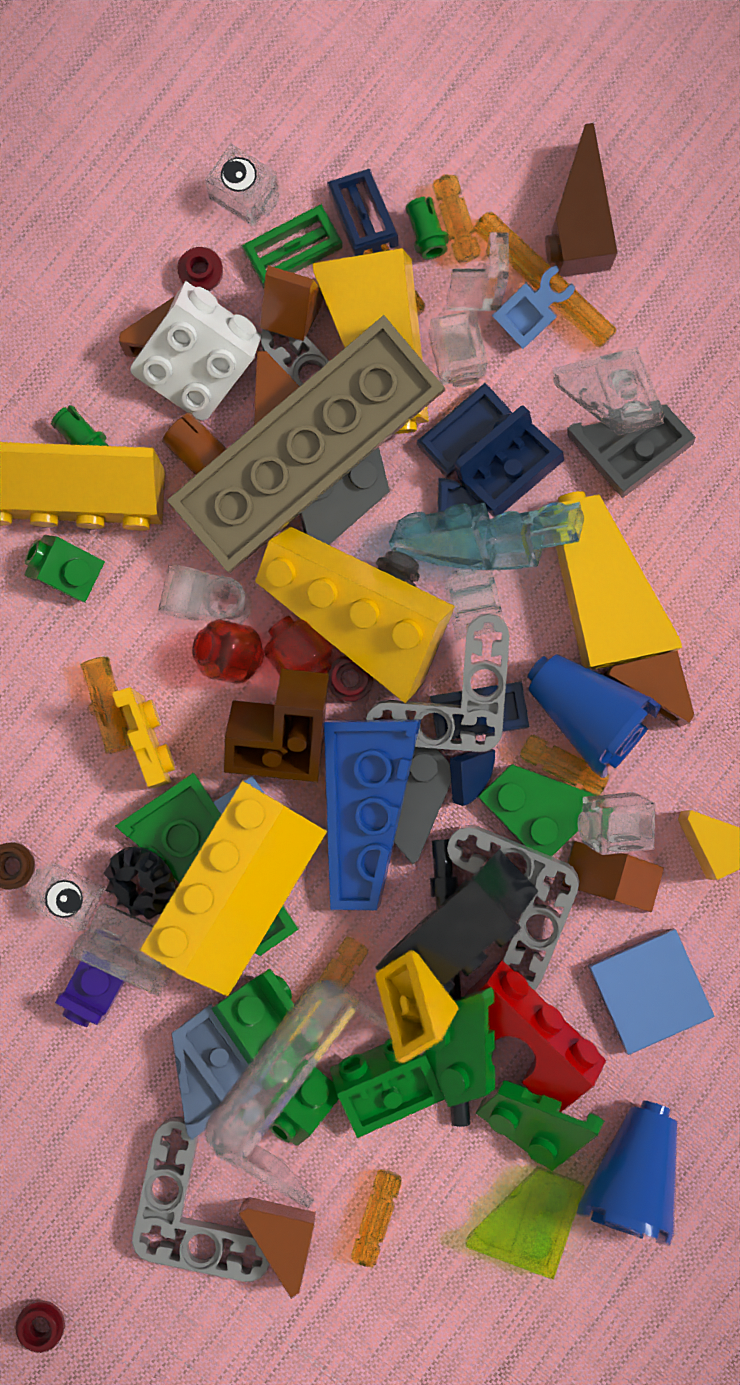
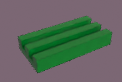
[242,204,343,288]

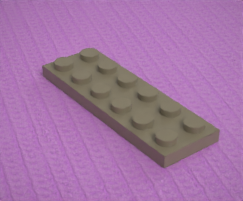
[167,315,445,573]

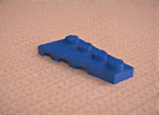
[324,719,421,910]

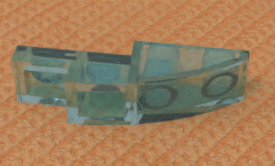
[389,502,584,570]

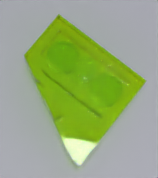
[465,1166,585,1280]

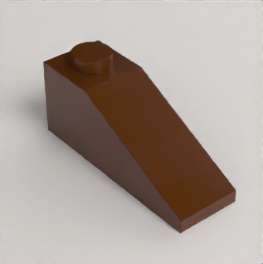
[545,123,618,278]

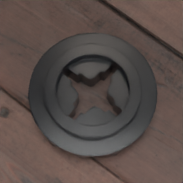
[103,847,176,920]

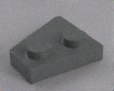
[567,404,696,499]
[299,447,390,545]
[394,747,451,864]

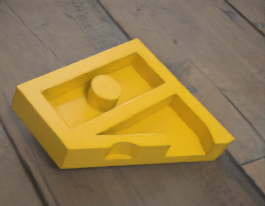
[112,687,175,789]

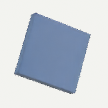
[588,928,715,1055]

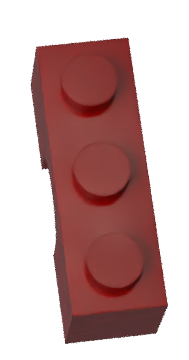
[465,960,606,1112]

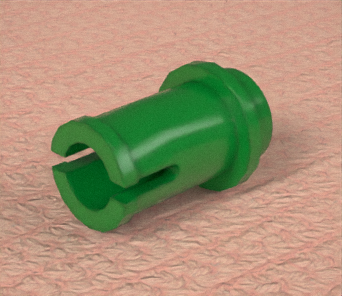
[405,196,449,260]
[51,405,109,446]

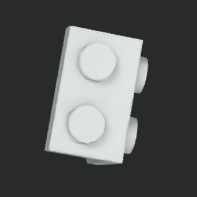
[131,281,261,420]

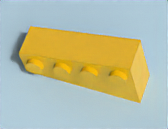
[255,527,455,703]

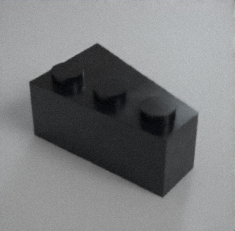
[375,849,538,993]

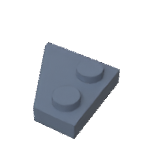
[171,1004,262,1140]

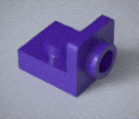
[55,948,131,1027]

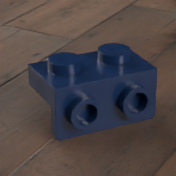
[454,405,565,519]

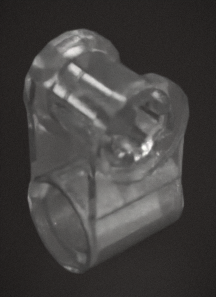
[158,565,252,626]

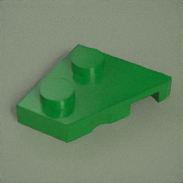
[424,987,495,1107]

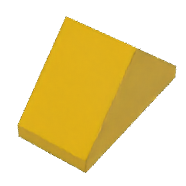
[678,810,740,880]
[375,950,459,1063]

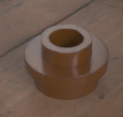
[0,842,35,890]

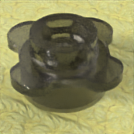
[376,551,420,587]

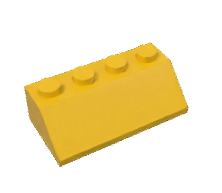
[0,442,165,531]
[140,781,327,996]

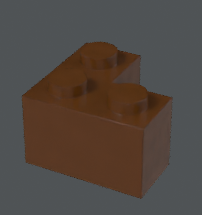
[224,669,329,782]

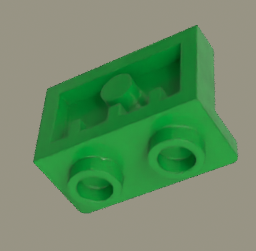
[211,969,323,1089]
[330,1038,445,1138]

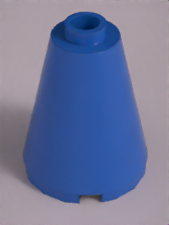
[527,654,662,778]
[576,1101,677,1246]

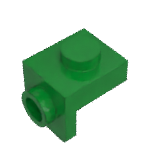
[24,535,105,603]
[262,1061,339,1146]

